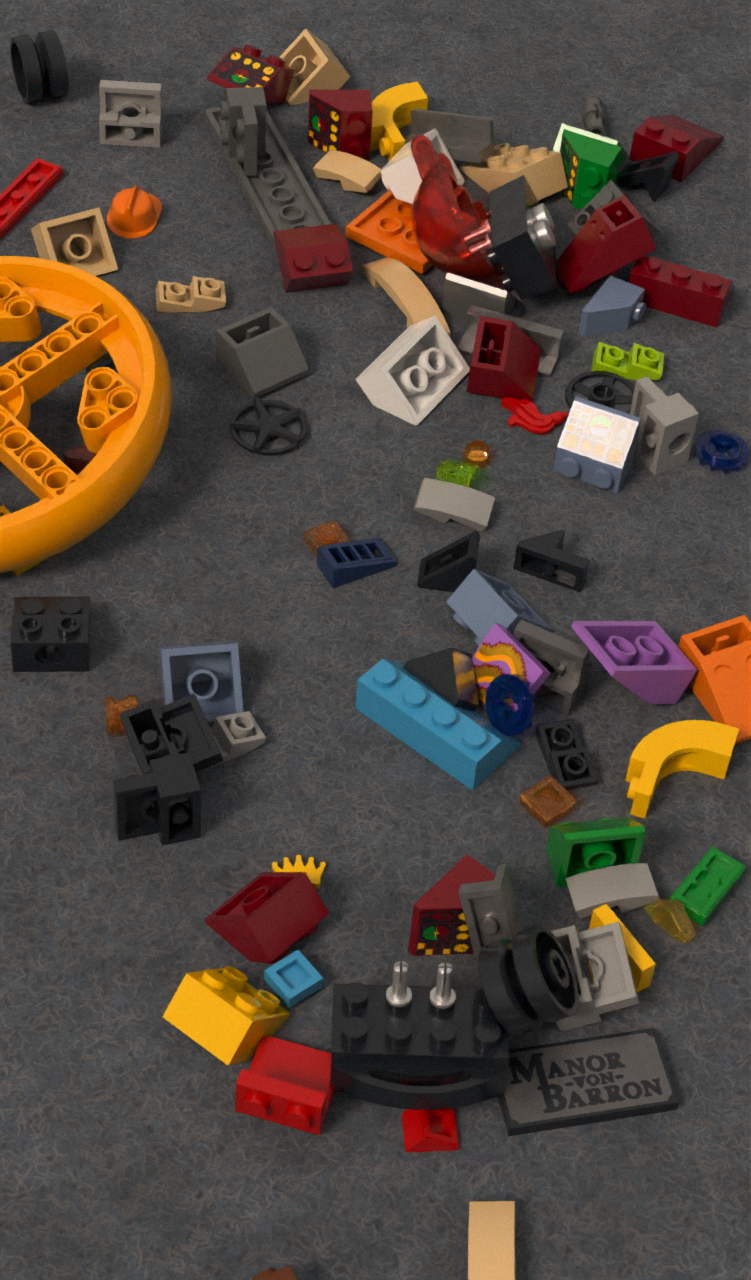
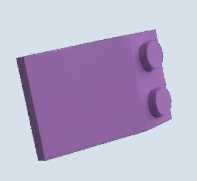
[571,621,697,705]

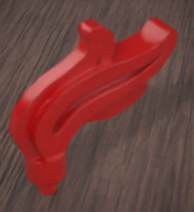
[501,397,569,435]

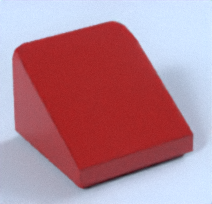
[402,1108,459,1153]

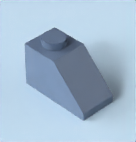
[578,275,646,337]

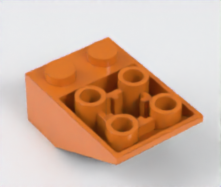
[678,615,751,744]

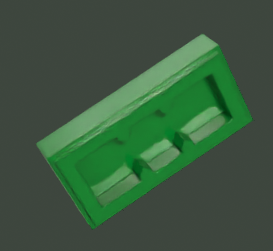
[668,846,746,927]

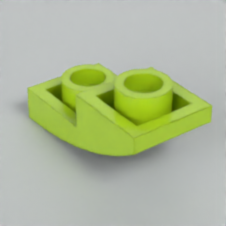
[591,342,664,380]

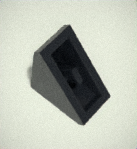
[417,531,480,592]
[403,647,479,712]

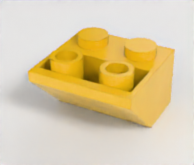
[162,966,290,1066]

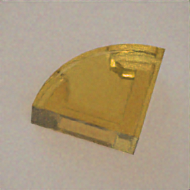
[644,899,696,943]

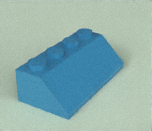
[355,659,521,791]

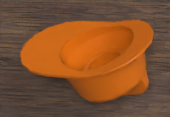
[107,186,162,238]

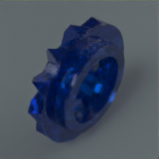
[694,430,750,474]
[485,674,538,736]

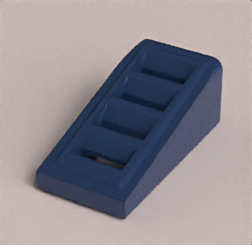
[316,538,397,588]

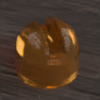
[463,440,491,469]

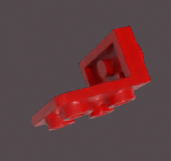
[235,1036,335,1135]

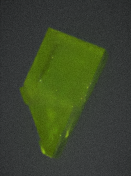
[435,458,480,487]

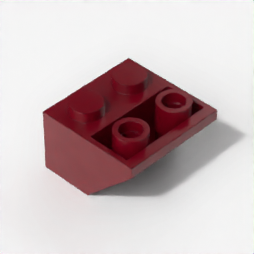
[466,316,541,402]

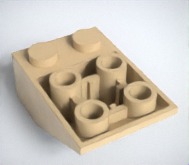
[459,143,568,201]

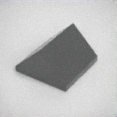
[442,272,519,321]

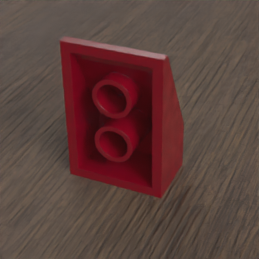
[629,114,724,182]

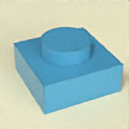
[264,950,323,1008]

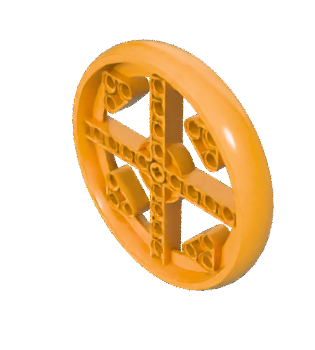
[0,256,172,573]

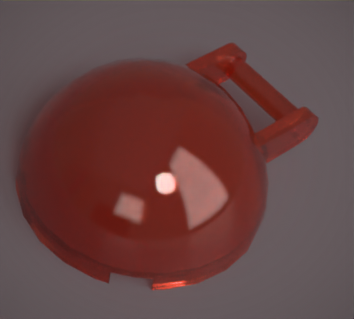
[411,135,503,281]

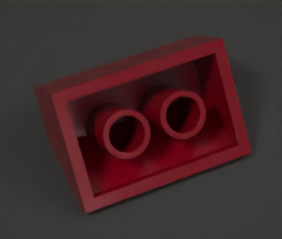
[629,256,735,328]

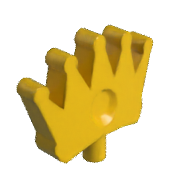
[272,855,326,890]

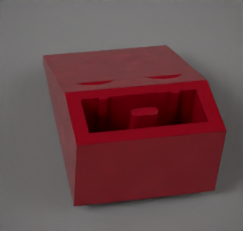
[557,195,656,294]

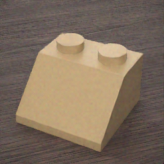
[280,28,350,105]
[31,207,118,276]

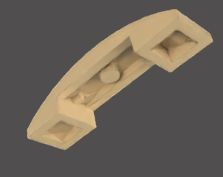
[360,257,451,337]

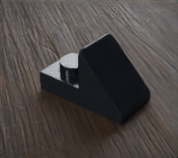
[616,151,679,202]
[513,530,589,592]

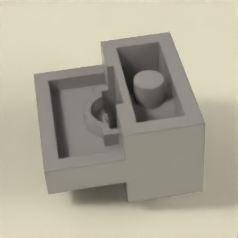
[99,80,163,147]
[630,376,699,475]
[551,922,640,1031]

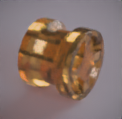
[105,695,137,735]

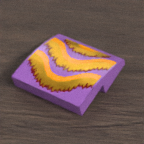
[472,623,551,733]

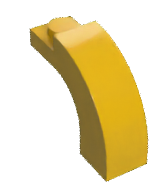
[370,82,428,161]
[625,720,739,819]

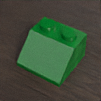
[546,817,646,887]

